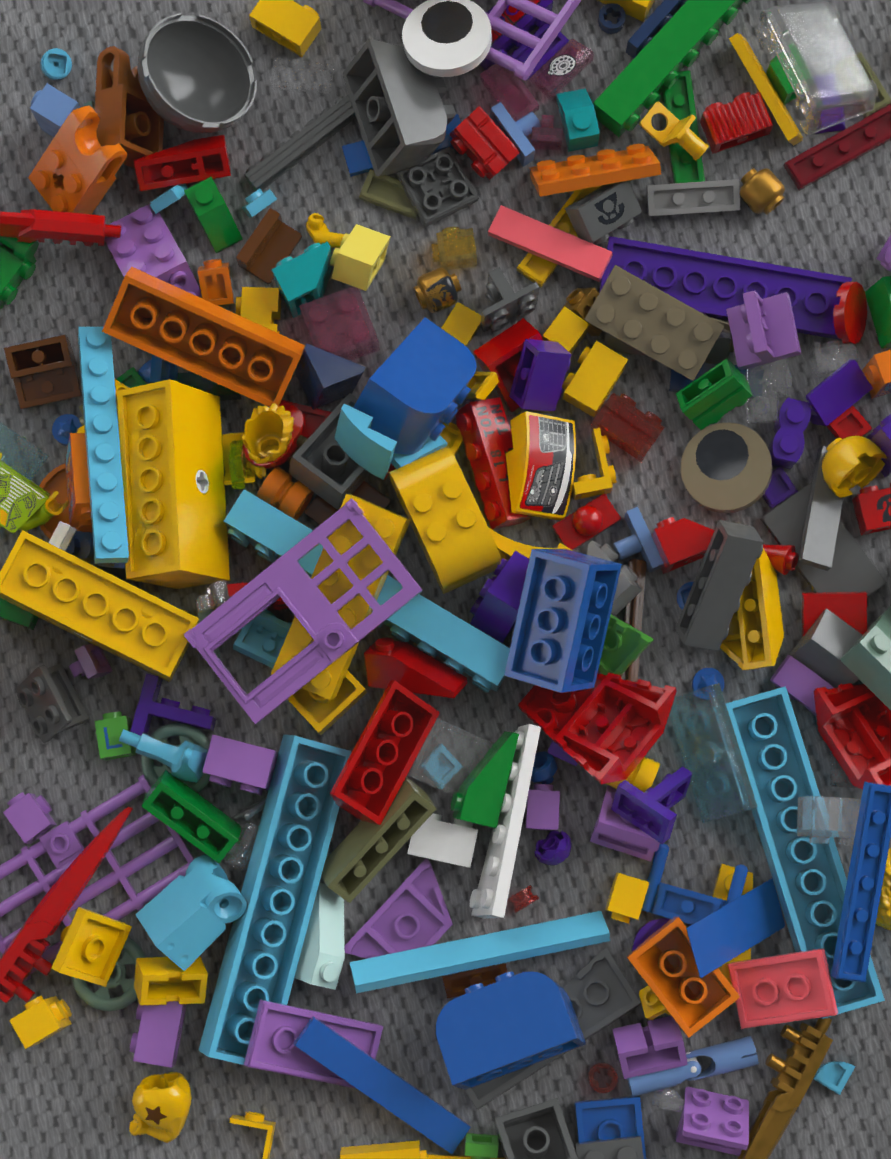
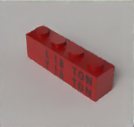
[455,397,534,529]

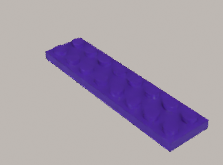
[599,236,852,340]

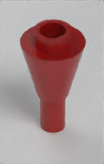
[763,544,799,575]

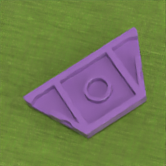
[344,858,453,959]

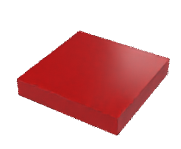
[802,592,867,637]

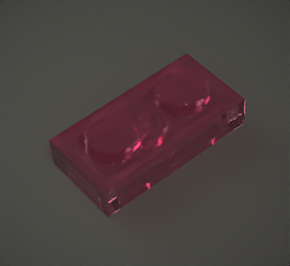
[480,64,540,122]

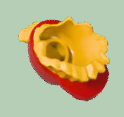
[242,403,306,479]

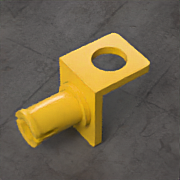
[639,101,709,160]

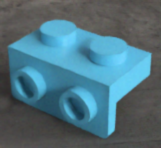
[233,609,292,668]

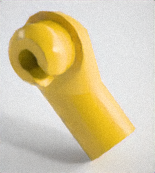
[306,213,344,248]

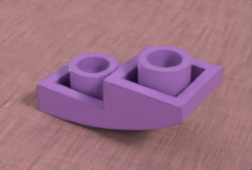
[770,655,834,716]

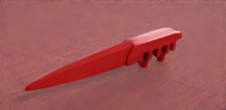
[0,209,121,247]
[0,807,133,1003]

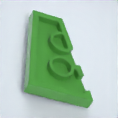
[598,614,654,676]

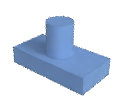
[489,102,541,167]
[613,507,664,573]

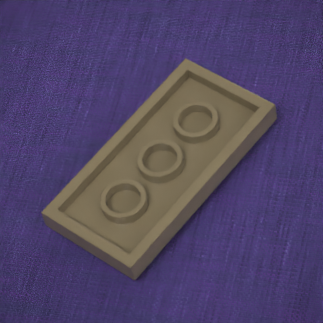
[585,265,724,381]

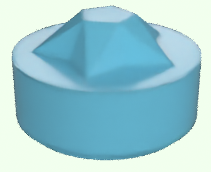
[40,48,72,80]

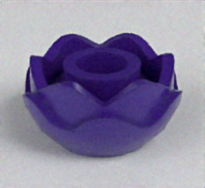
[534,830,572,866]

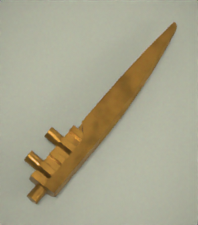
[737,1018,833,1159]

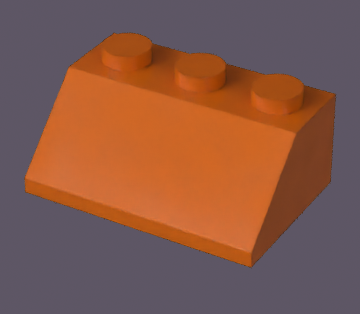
[627,917,740,1038]

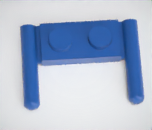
[641,843,748,925]

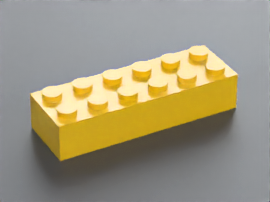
[271,494,411,700]

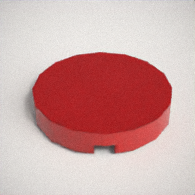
[833,282,867,344]

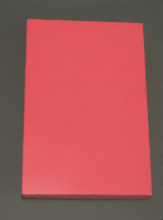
[728,948,838,1029]

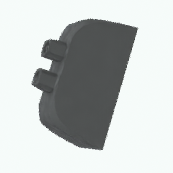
[343,38,456,177]

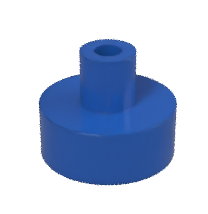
[531,751,558,784]

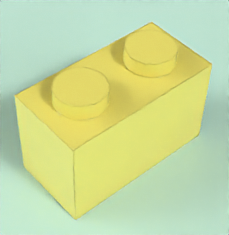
[330,224,391,291]

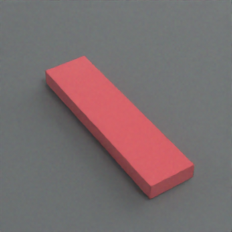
[488,205,612,282]

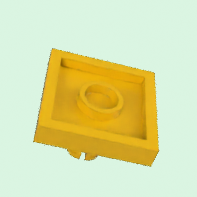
[51,907,132,987]

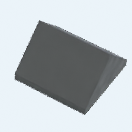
[789,608,862,688]

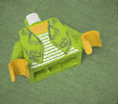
[0,452,69,534]

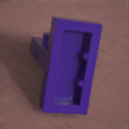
[130,673,217,736]
[611,766,693,844]

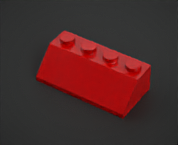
[330,680,440,825]

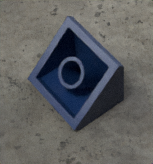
[294,343,365,410]

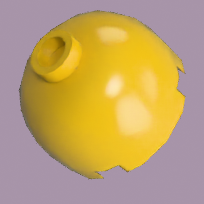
[822,436,886,498]

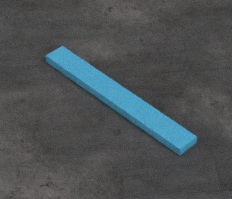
[350,911,610,994]

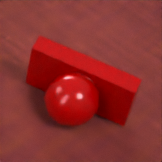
[552,493,622,550]

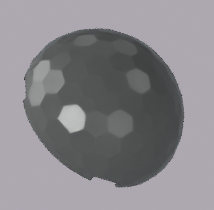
[137,13,257,133]

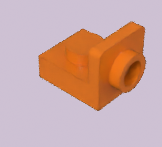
[198,259,234,306]

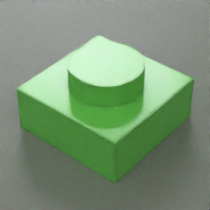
[464,1133,498,1159]

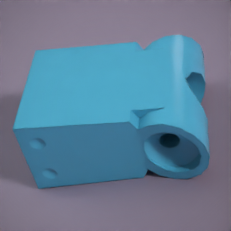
[135,855,247,971]

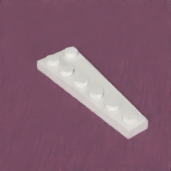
[470,724,541,919]

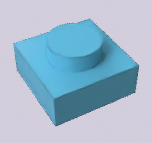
[242,188,277,218]

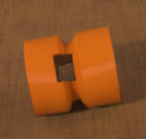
[256,467,314,520]

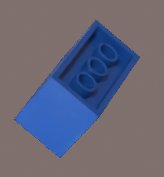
[504,549,622,693]

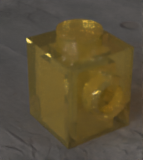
[431,227,477,270]

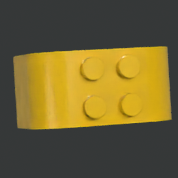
[389,446,501,594]

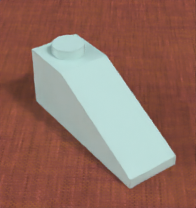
[294,882,345,990]

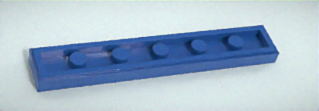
[831,781,891,982]
[294,1016,471,1154]

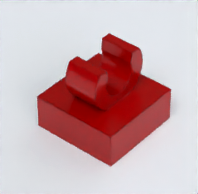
[827,405,872,439]

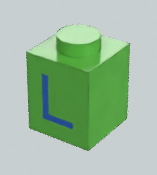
[95,711,136,761]

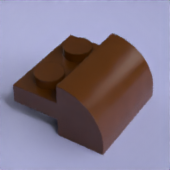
[4,335,82,409]

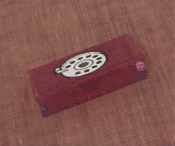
[529,38,594,100]

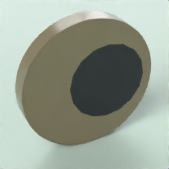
[681,422,773,513]

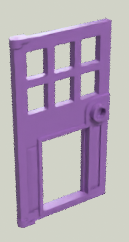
[184,498,423,724]

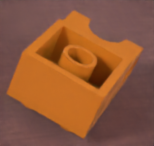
[28,106,127,214]

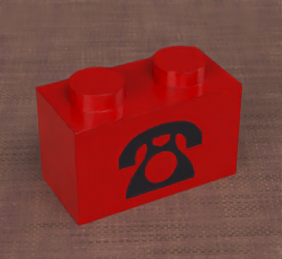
[852,483,891,536]

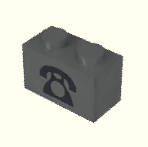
[565,181,642,244]

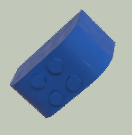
[353,317,477,455]
[436,971,586,1090]

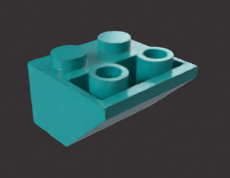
[272,241,333,318]

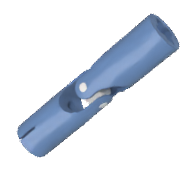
[627,1036,759,1097]

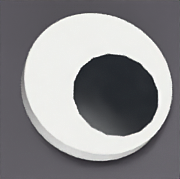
[402,0,492,77]

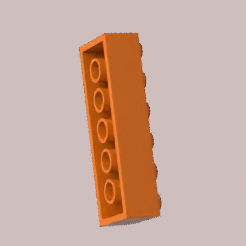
[102,267,305,407]

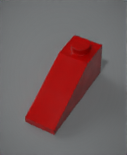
[134,135,231,191]
[364,637,468,698]

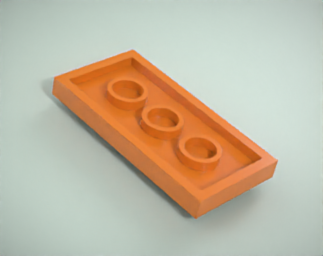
[529,144,661,197]

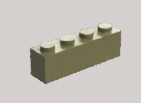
[321,777,437,903]

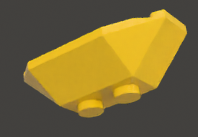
[720,548,784,670]

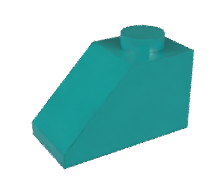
[556,88,600,152]

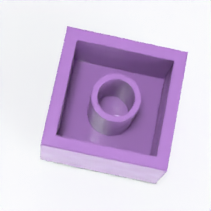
[202,734,278,796]

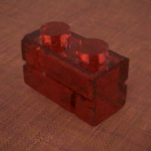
[591,392,665,463]

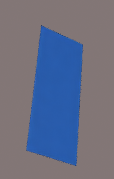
[686,878,785,979]

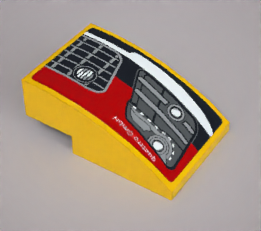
[506,411,576,521]

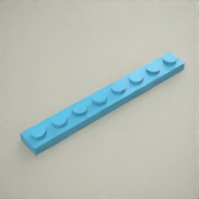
[78,327,129,564]

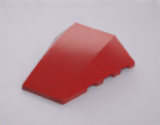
[518,672,677,785]
[813,683,891,790]

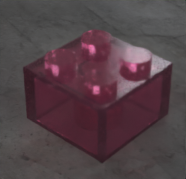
[299,286,380,361]

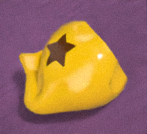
[129,1072,192,1143]

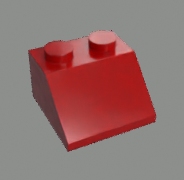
[473,318,544,412]
[651,517,715,574]

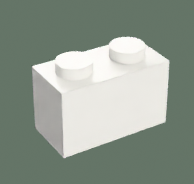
[407,813,478,868]

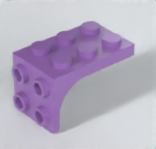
[105,203,202,298]

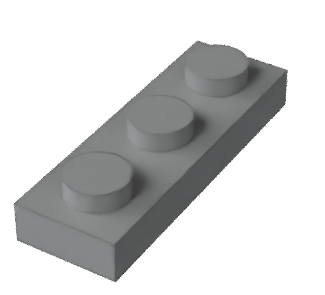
[646,179,740,216]

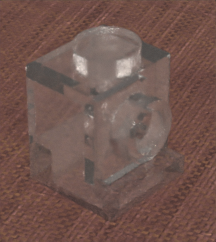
[808,341,859,380]

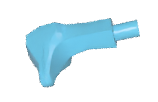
[119,729,208,783]

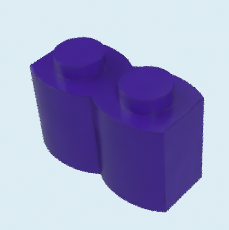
[768,398,811,469]

